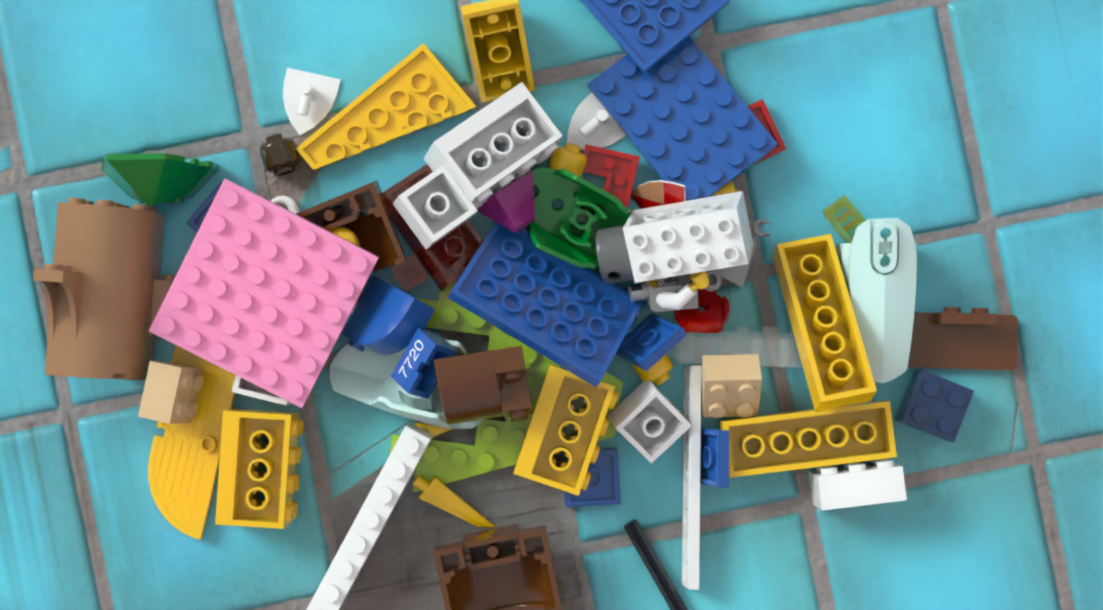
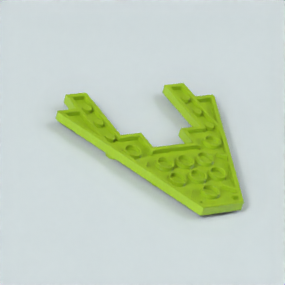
[389,275,623,492]

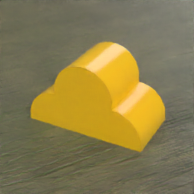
[460,0,535,103]

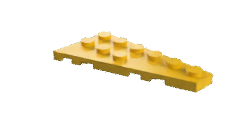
[296,43,477,171]

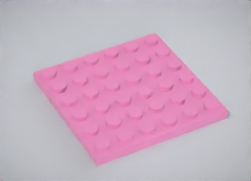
[149,179,379,408]

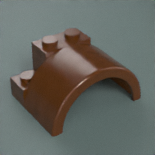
[297,181,406,273]
[434,346,533,425]
[434,524,562,610]

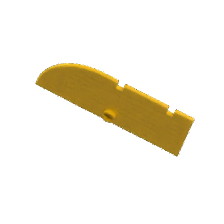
[148,345,236,540]

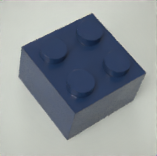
[895,369,974,443]

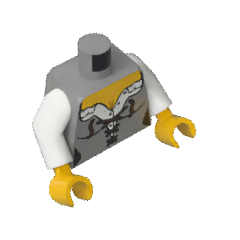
[628,271,709,312]

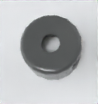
[596,225,634,284]

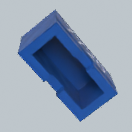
[391,328,456,399]

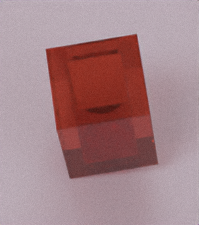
[390,254,429,292]

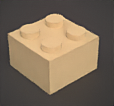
[701,354,762,418]
[138,361,203,424]

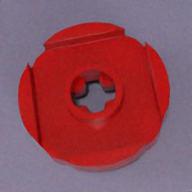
[673,289,730,333]

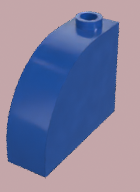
[342,276,436,355]

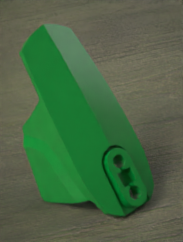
[528,166,633,269]

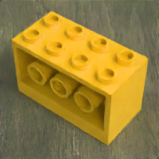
[513,364,618,496]
[215,408,304,529]

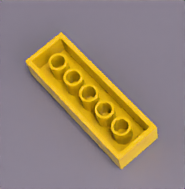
[772,234,877,412]
[719,400,897,478]

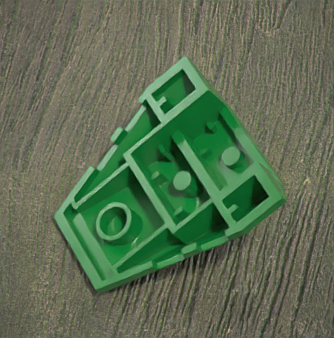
[101,153,219,205]

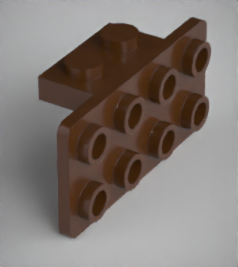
[908,307,1018,370]

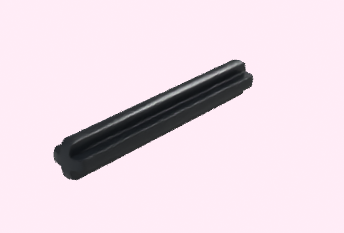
[624,520,688,610]

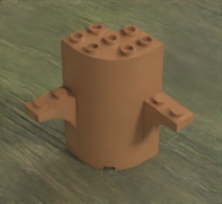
[33,198,176,380]

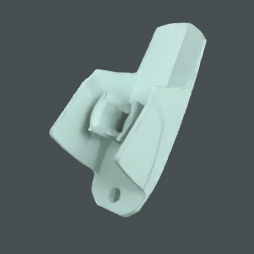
[835,218,917,384]
[330,339,484,429]

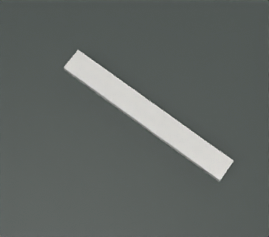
[682,365,701,590]

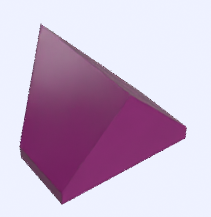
[477,170,535,233]

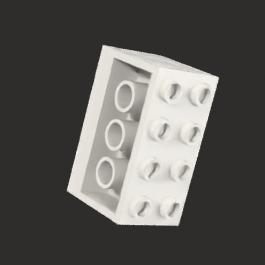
[424,82,562,209]
[623,191,754,283]

